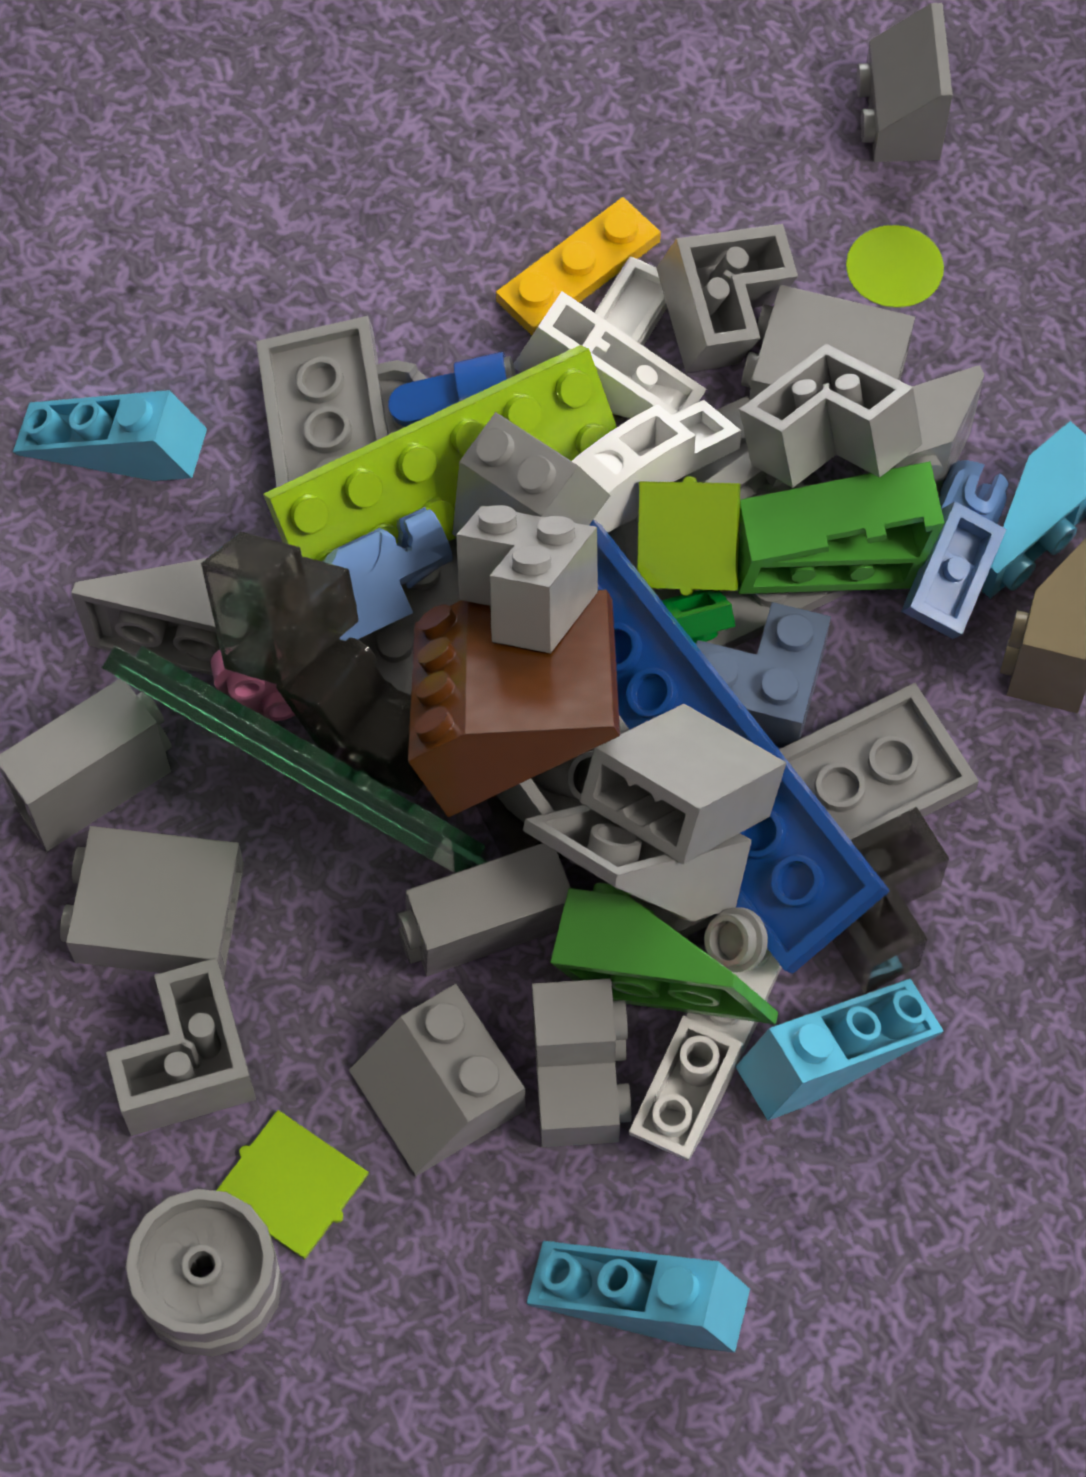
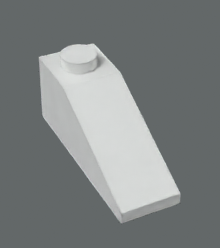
[514,291,706,419]

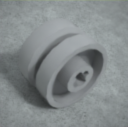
[126,1189,283,1357]

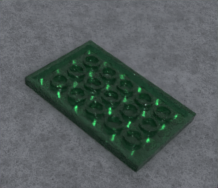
[102,646,488,873]

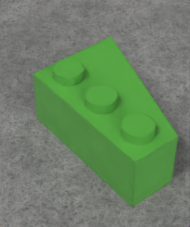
[738,461,945,594]

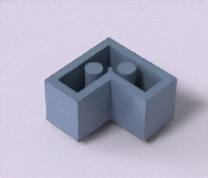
[696,602,831,748]

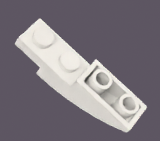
[572,400,741,533]
[629,949,782,1162]

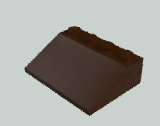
[408,590,620,818]

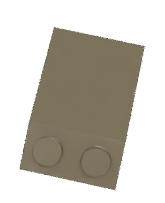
[1000,538,1086,713]

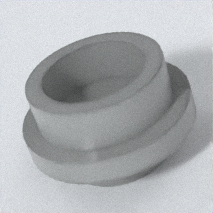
[704,907,768,973]

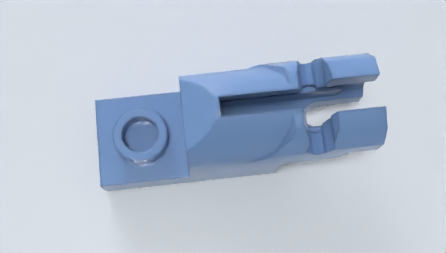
[901,460,1009,639]
[281,507,453,665]

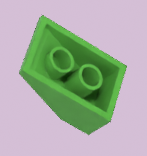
[550,883,778,1025]

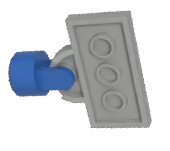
[256,316,516,487]

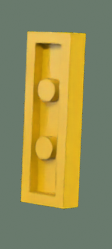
[496,197,661,335]

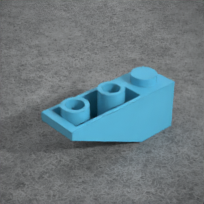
[13,390,207,481]
[982,421,1086,599]
[735,978,944,1121]
[527,1241,750,1353]

